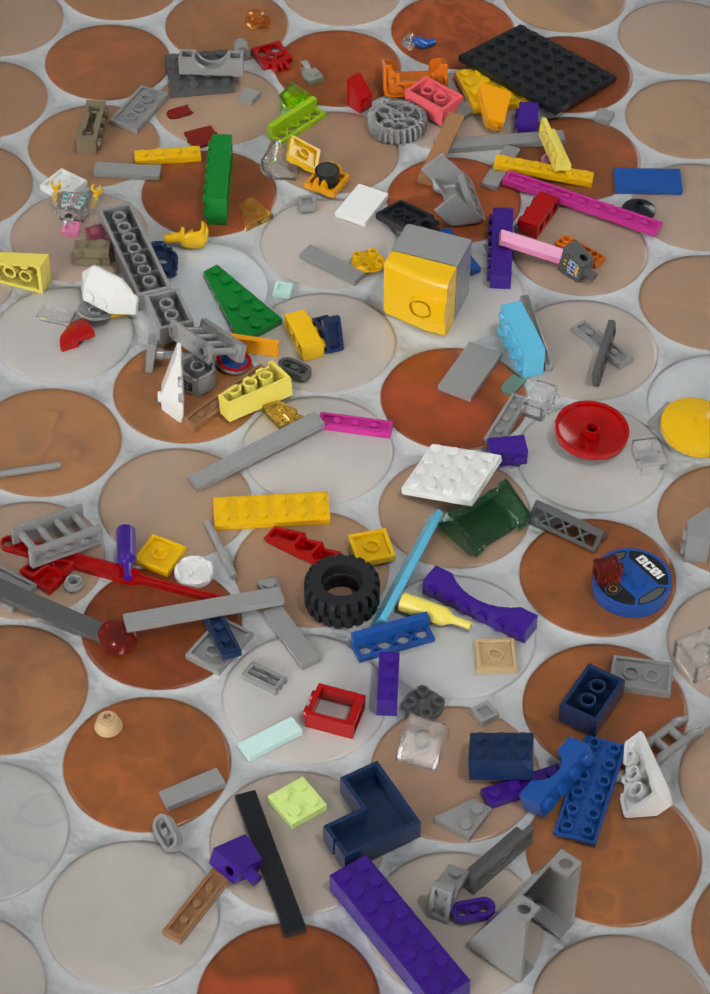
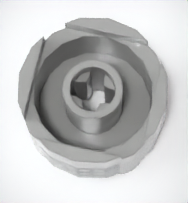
[182,354,216,397]

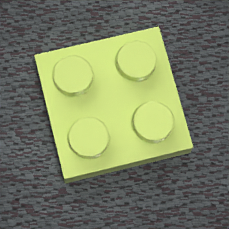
[267,777,327,830]

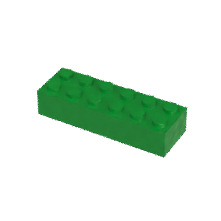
[203,134,233,225]

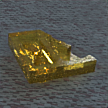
[239,196,273,232]
[261,400,309,429]

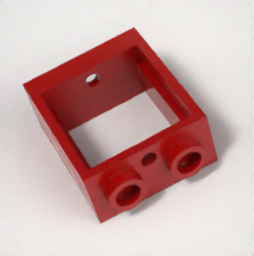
[303,683,366,739]

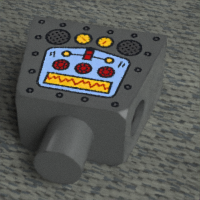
[557,240,598,282]

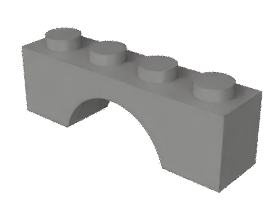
[178,49,244,77]

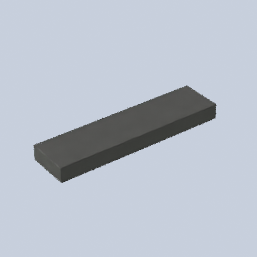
[591,320,616,387]

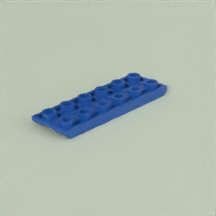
[553,735,624,846]

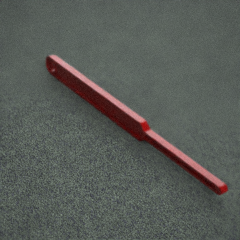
[0,535,222,600]

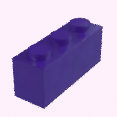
[376,652,400,716]

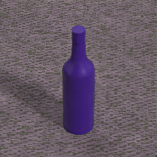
[116,524,137,581]

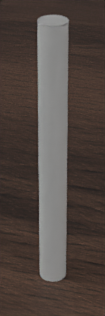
[0,461,61,478]
[204,520,238,580]

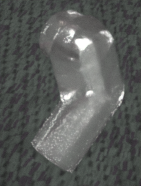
[401,32,415,51]

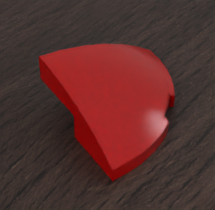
[60,318,95,352]
[19,559,75,595]

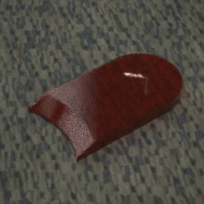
[166,104,194,119]

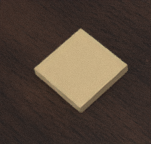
[474,638,518,675]

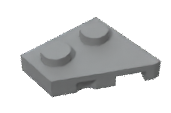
[434,798,492,842]

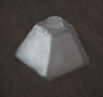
[260,139,299,181]

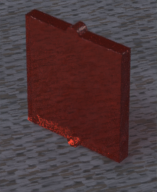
[184,125,217,148]

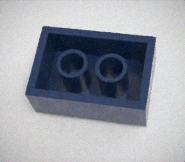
[558,663,625,737]
[468,732,535,780]

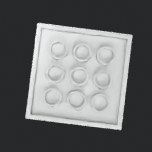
[401,444,502,506]

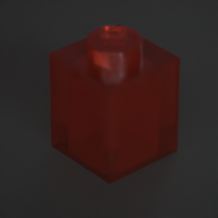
[592,555,624,587]

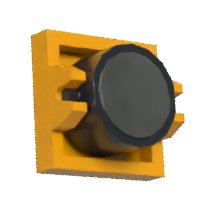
[304,161,350,198]

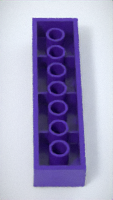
[330,855,471,994]

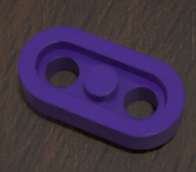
[451,897,496,924]

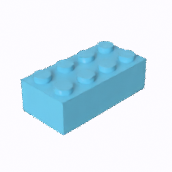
[497,301,545,379]

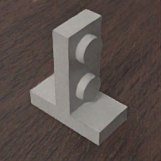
[427,864,469,924]

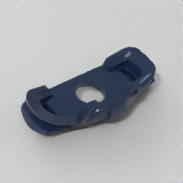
[151,241,178,278]

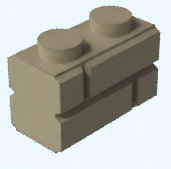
[74,239,111,266]

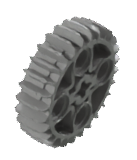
[367,98,428,146]

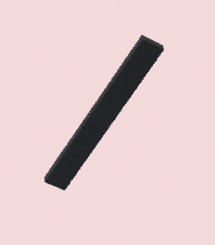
[235,790,307,938]

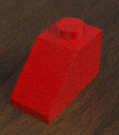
[347,72,372,114]

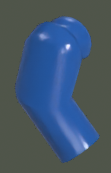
[412,36,436,49]

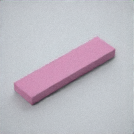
[499,229,563,264]

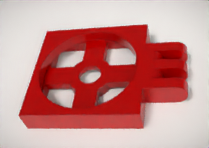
[251,41,292,73]

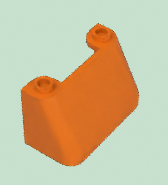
[381,57,448,98]

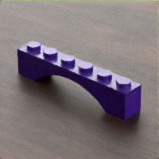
[422,565,538,644]

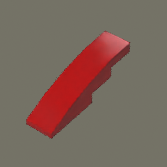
[264,526,341,564]

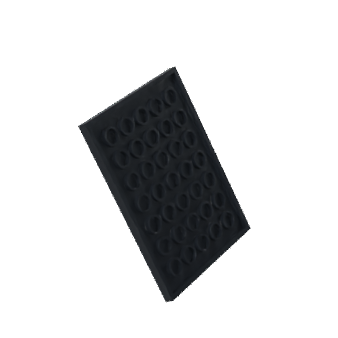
[458,24,617,115]

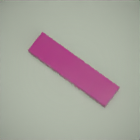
[319,412,394,439]

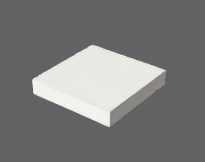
[40,168,88,200]

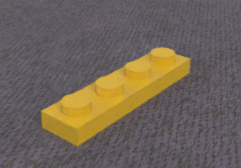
[134,146,201,165]

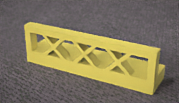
[538,118,571,171]

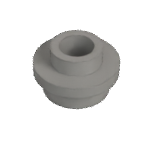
[64,574,84,593]

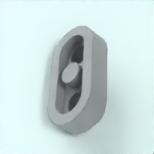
[152,814,183,853]

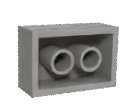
[144,287,194,345]

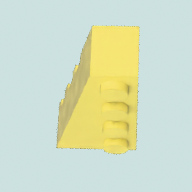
[0,252,52,294]
[218,360,293,422]

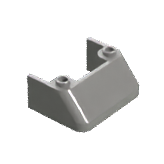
[421,153,485,226]

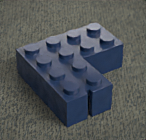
[323,761,421,868]

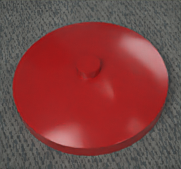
[554,401,629,460]

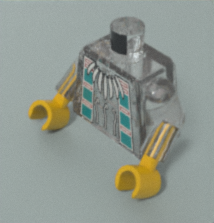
[50,179,103,226]

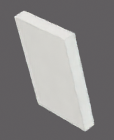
[335,184,389,227]

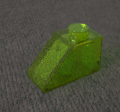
[279,81,318,109]

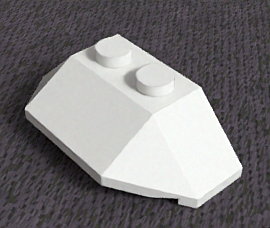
[81,265,139,315]

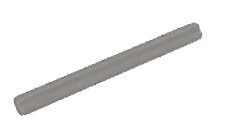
[520,294,553,371]

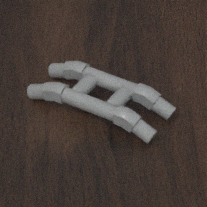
[646,715,704,766]

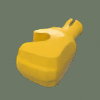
[164,221,209,249]

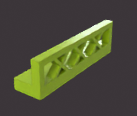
[267,96,327,146]

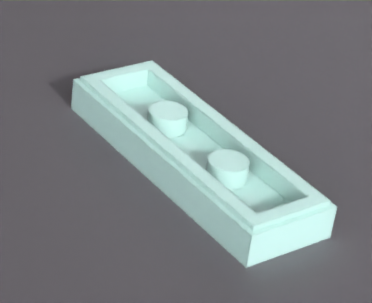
[238,716,303,762]

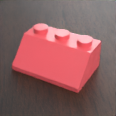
[405,76,463,126]

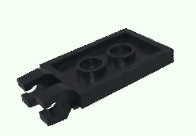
[375,199,440,232]

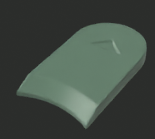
[501,373,527,396]

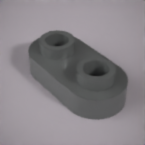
[278,357,312,381]

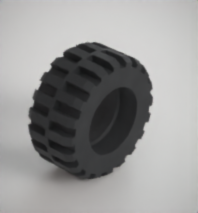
[304,553,380,629]

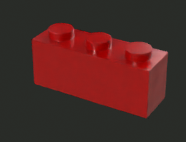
[517,191,559,239]

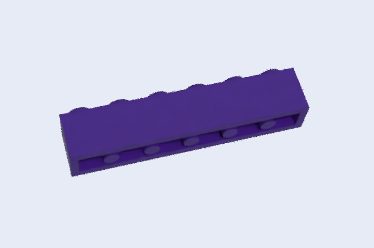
[487,207,514,289]

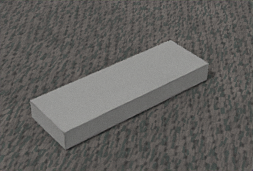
[159,768,226,811]

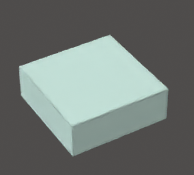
[272,281,294,299]

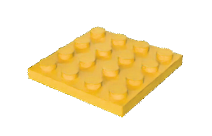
[454,69,530,114]

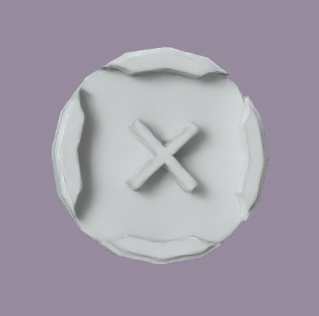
[174,555,214,589]

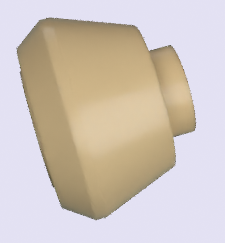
[94,711,123,738]

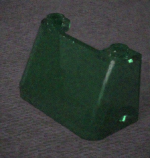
[438,478,533,557]

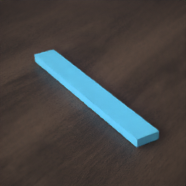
[370,509,443,627]

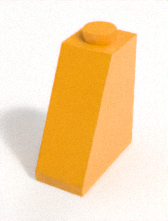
[476,83,511,132]

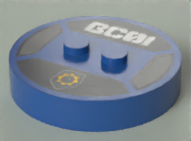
[591,548,672,618]

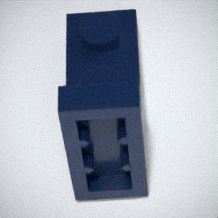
[312,314,344,354]

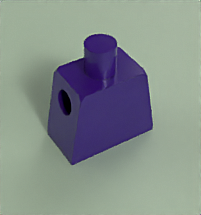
[209,834,262,886]

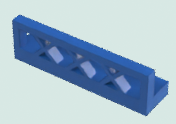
[351,611,435,663]

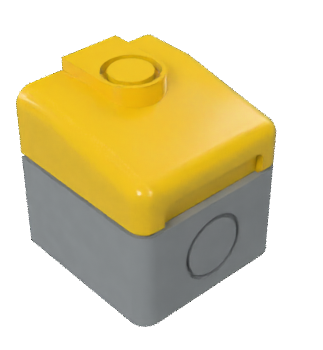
[383,224,472,336]

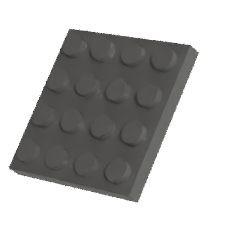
[165,49,235,98]

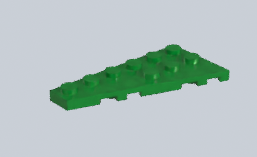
[203,265,282,337]

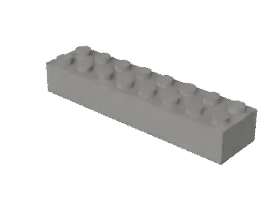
[98,202,172,311]

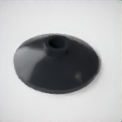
[622,198,656,218]

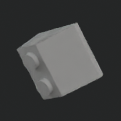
[680,508,710,563]

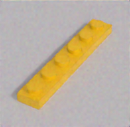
[493,154,594,188]

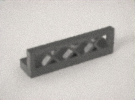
[527,500,609,553]
[463,825,534,895]

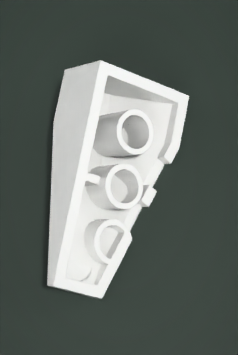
[158,343,184,423]
[620,731,673,818]

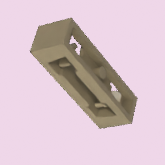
[76,100,109,155]

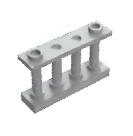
[168,318,247,364]
[11,503,103,568]

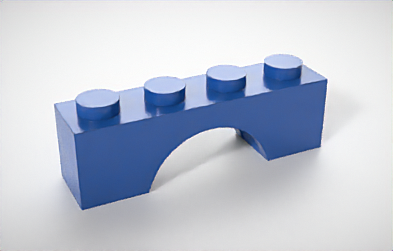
[519,736,594,818]

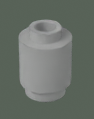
[232,38,250,60]

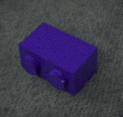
[514,102,539,133]
[486,435,528,466]

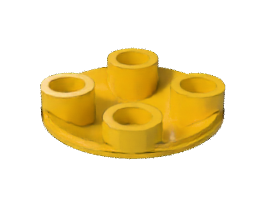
[351,248,385,273]

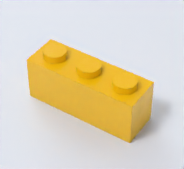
[284,309,326,362]

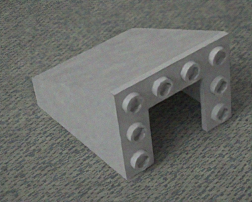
[466,849,582,983]

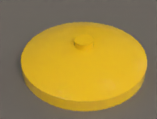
[660,397,710,458]

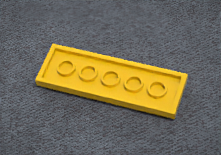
[213,491,330,531]

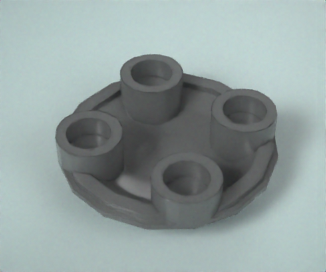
[403,685,445,721]

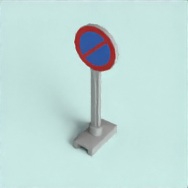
[145,333,252,374]

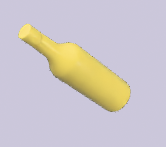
[398,592,473,630]

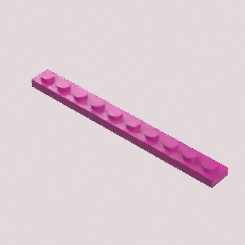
[502,170,663,237]

